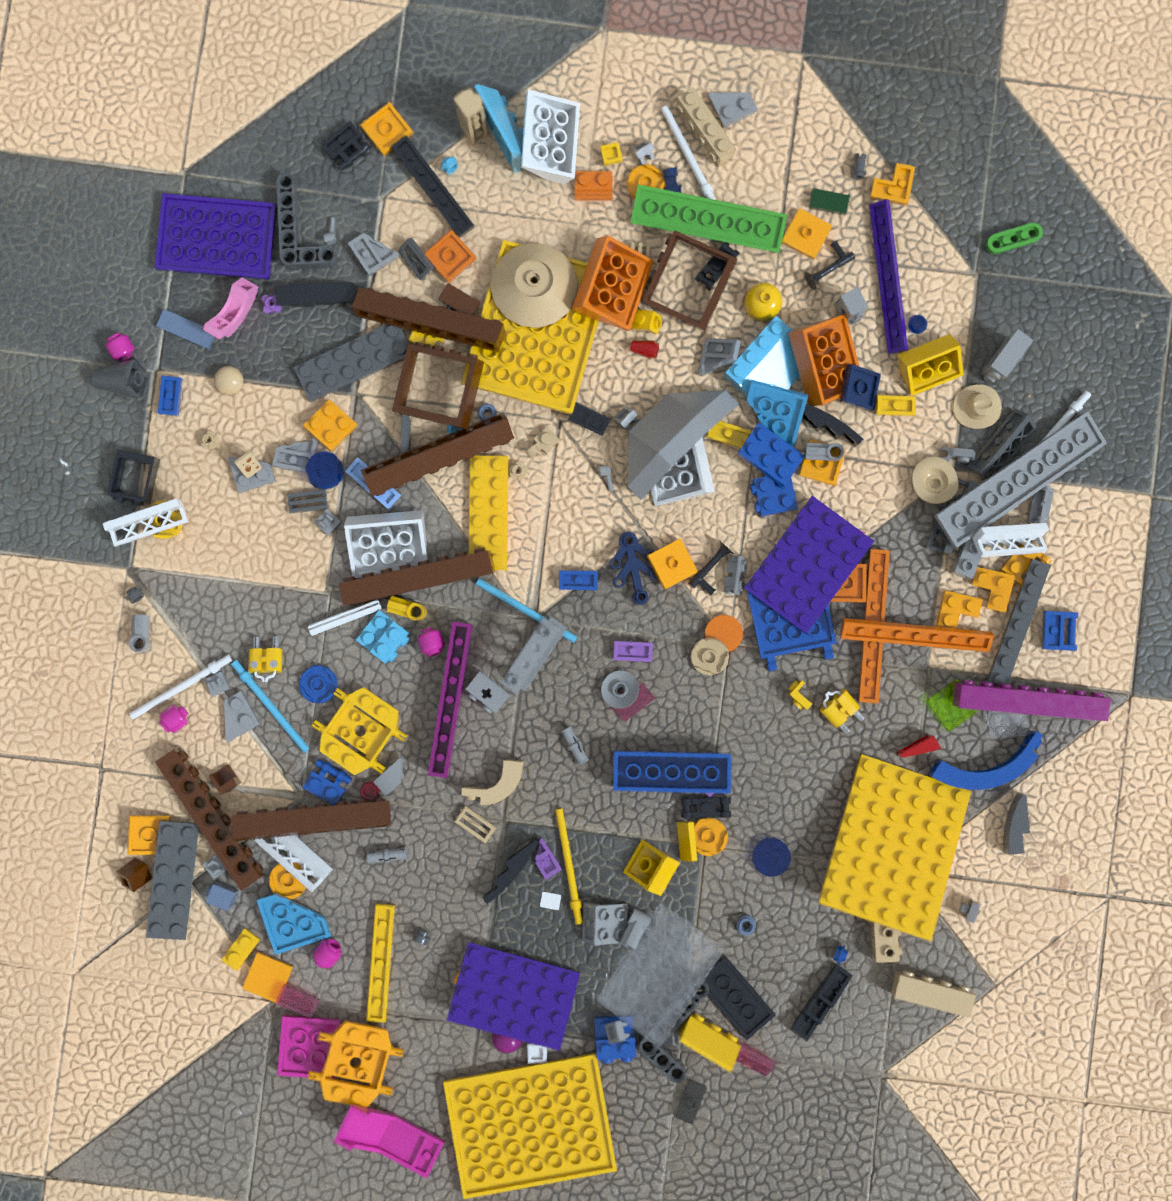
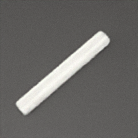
[308,599,381,635]

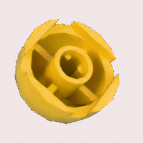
[744,282,782,322]

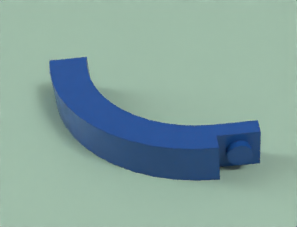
[927,730,1043,790]

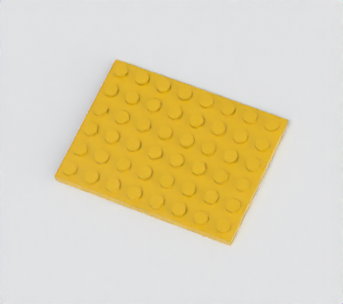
[461,240,599,414]
[818,754,971,941]
[443,1053,617,1199]

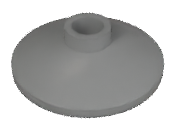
[601,671,639,709]

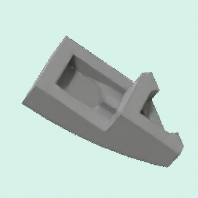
[374,756,404,796]

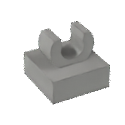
[630,140,654,165]
[613,406,639,431]
[314,509,342,536]
[204,671,231,697]
[203,854,227,879]
[959,901,982,923]
[605,1020,630,1045]

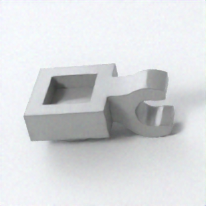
[940,447,976,463]

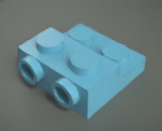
[356,610,410,663]

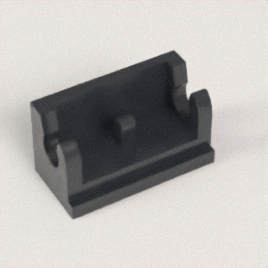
[568,402,612,436]

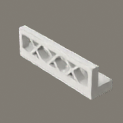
[103,498,189,547]
[972,523,1049,558]
[254,836,333,892]

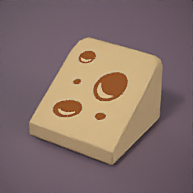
[234,451,262,479]

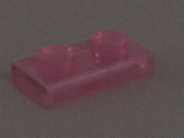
[615,683,655,721]
[275,984,320,1018]
[736,1044,776,1076]

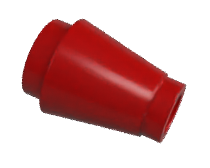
[630,340,659,359]

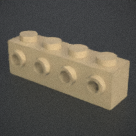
[676,87,736,167]
[454,88,488,146]
[870,921,902,963]
[891,970,976,1018]

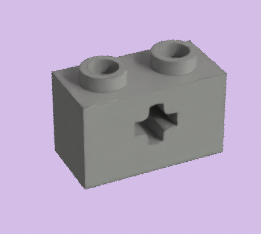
[834,287,868,325]
[949,538,986,580]
[466,671,511,713]

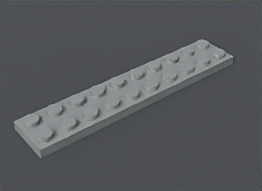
[934,411,1107,548]

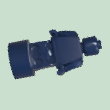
[662,167,682,193]

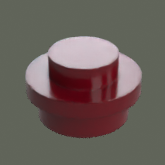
[360,781,379,801]

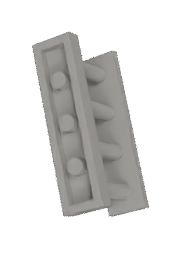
[501,617,568,694]

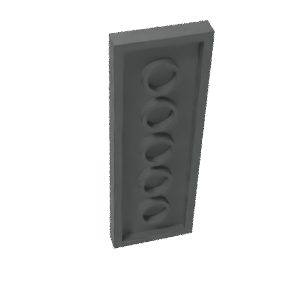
[294,324,409,403]
[146,820,199,940]

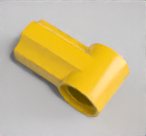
[387,596,427,621]

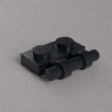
[321,121,371,171]

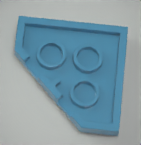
[747,380,808,447]
[256,893,331,955]

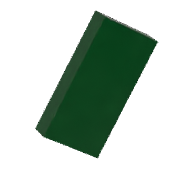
[809,188,850,215]

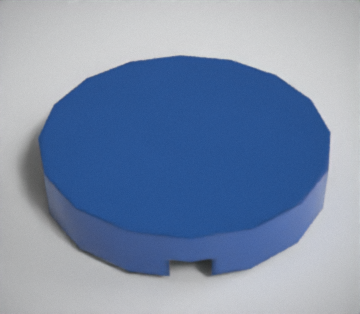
[299,665,338,703]

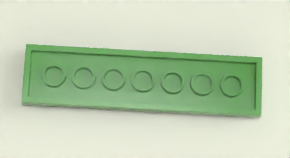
[630,184,788,253]

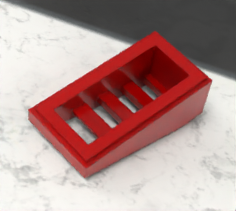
[896,734,941,758]

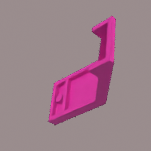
[333,1105,445,1178]

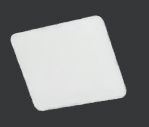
[540,892,561,910]

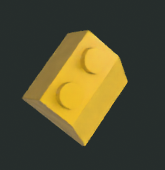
[623,839,680,896]

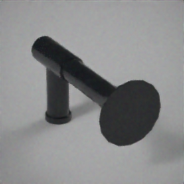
[804,240,855,290]
[688,540,734,596]

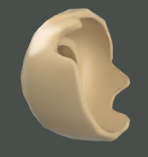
[214,366,244,395]

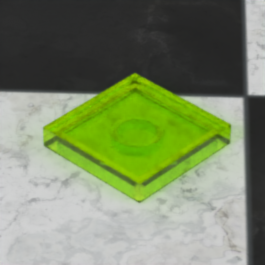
[926,679,979,732]

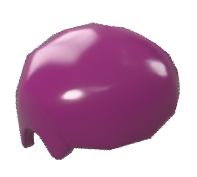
[492,1033,523,1053]

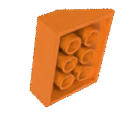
[572,235,654,331]
[788,314,859,406]

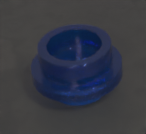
[908,315,927,334]

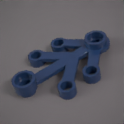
[608,532,658,605]

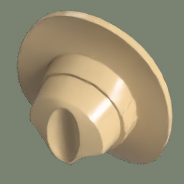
[953,384,1002,429]
[912,457,958,504]

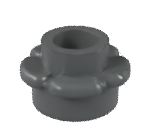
[125,587,144,604]
[412,929,431,945]

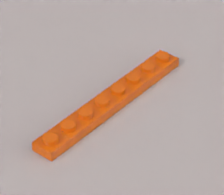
[858,549,890,704]
[839,618,994,652]

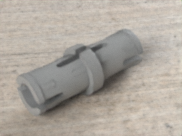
[560,726,589,766]
[367,847,407,864]

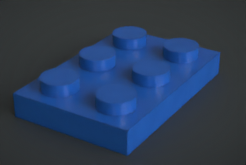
[737,423,805,487]

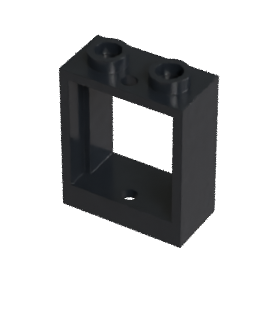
[107,449,160,506]

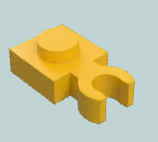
[409,331,445,348]

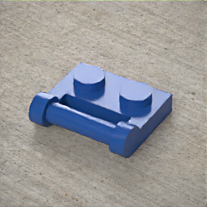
[1042,611,1078,651]

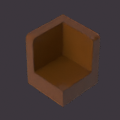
[209,764,242,795]
[117,858,152,893]

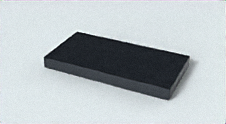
[699,955,776,1040]

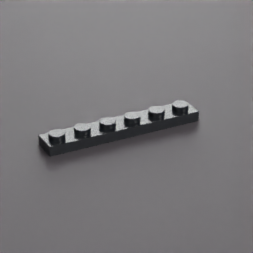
[391,135,475,238]

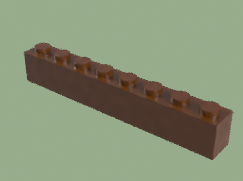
[351,287,506,352]
[361,412,515,496]
[338,547,496,606]
[231,798,391,841]

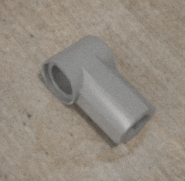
[805,443,844,462]
[129,615,152,653]
[620,908,652,950]

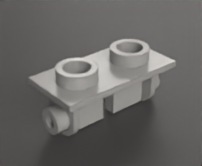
[1028,485,1054,524]
[724,555,747,596]

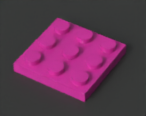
[277,1015,341,1079]

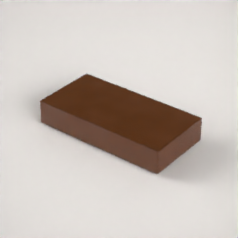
[438,283,481,315]

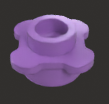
[262,294,282,314]

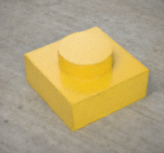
[600,142,623,167]

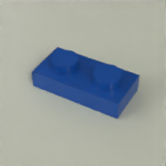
[158,376,183,416]
[559,570,598,591]

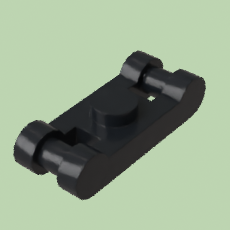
[695,242,740,291]
[681,797,731,818]

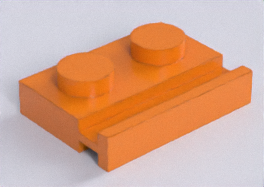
[575,171,613,201]

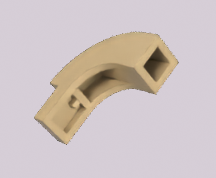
[461,759,524,805]

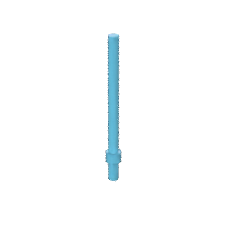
[476,578,577,643]
[231,660,310,753]

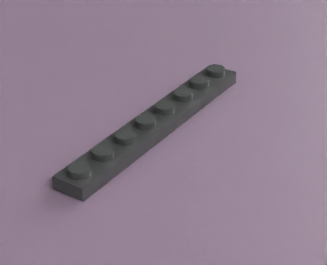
[986,559,1051,686]

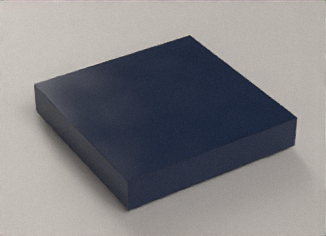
[840,364,881,411]

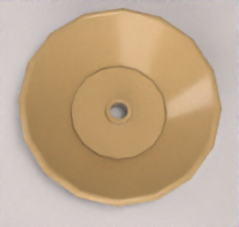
[490,243,578,328]

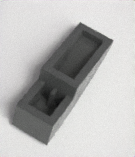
[1003,793,1030,855]

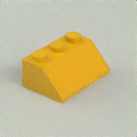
[897,334,964,396]
[677,1012,741,1072]

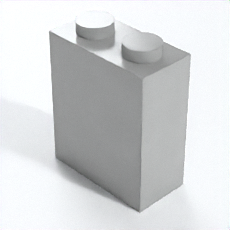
[980,329,1034,385]

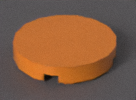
[705,615,743,652]

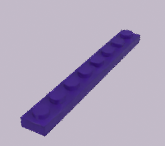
[869,199,908,354]

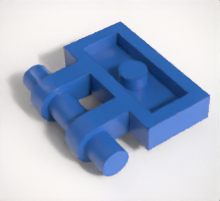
[302,759,352,806]

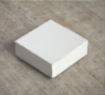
[527,1042,547,1064]

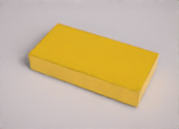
[676,821,697,862]

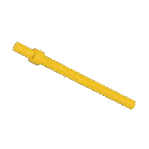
[555,808,583,925]

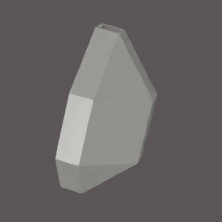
[627,390,739,500]

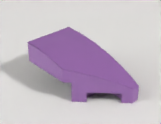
[535,838,563,880]

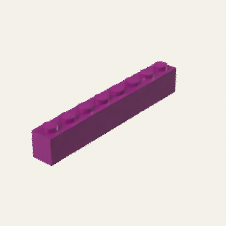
[428,622,473,778]
[952,680,1111,721]

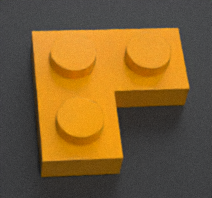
[870,163,915,206]
[972,567,1015,613]
[936,590,983,628]

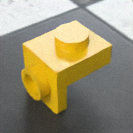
[631,310,662,334]
[788,680,812,710]

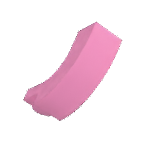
[203,277,258,339]

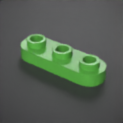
[986,223,1043,254]

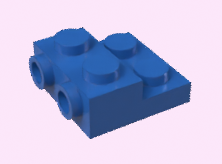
[750,476,798,518]
[594,1014,636,1064]

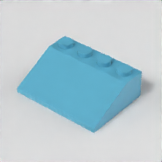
[475,84,523,173]
[723,316,800,398]

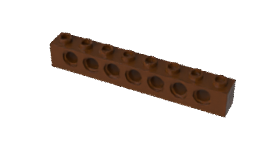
[155,748,264,891]

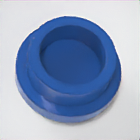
[833,945,848,964]

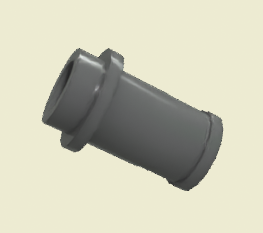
[851,153,867,180]

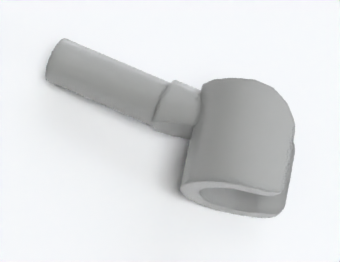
[324,217,336,245]
[600,466,614,492]

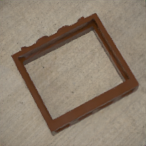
[641,230,738,331]
[392,342,484,430]

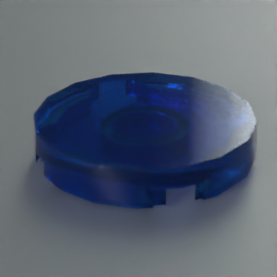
[305,451,344,490]
[752,838,791,877]

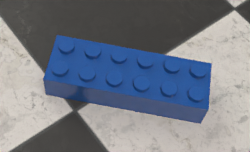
[613,750,731,793]

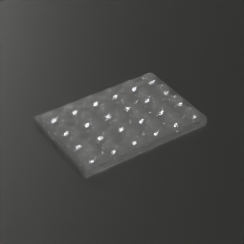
[596,903,725,1048]

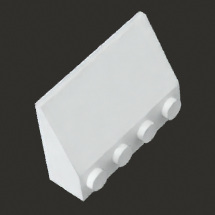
[521,90,580,184]
[651,437,715,506]
[344,510,428,578]

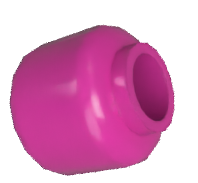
[105,332,135,362]
[417,627,445,657]
[158,704,189,733]
[313,939,342,968]

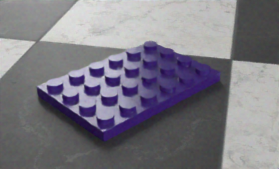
[155,193,277,280]
[744,496,874,634]
[446,942,580,1051]

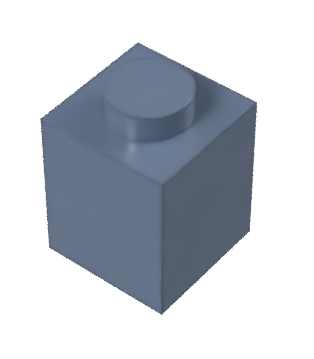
[205,881,239,911]

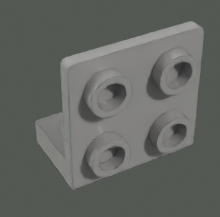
[582,902,628,945]

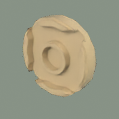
[691,637,729,676]

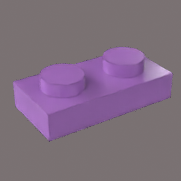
[613,641,653,662]

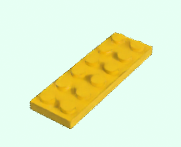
[469,456,509,571]

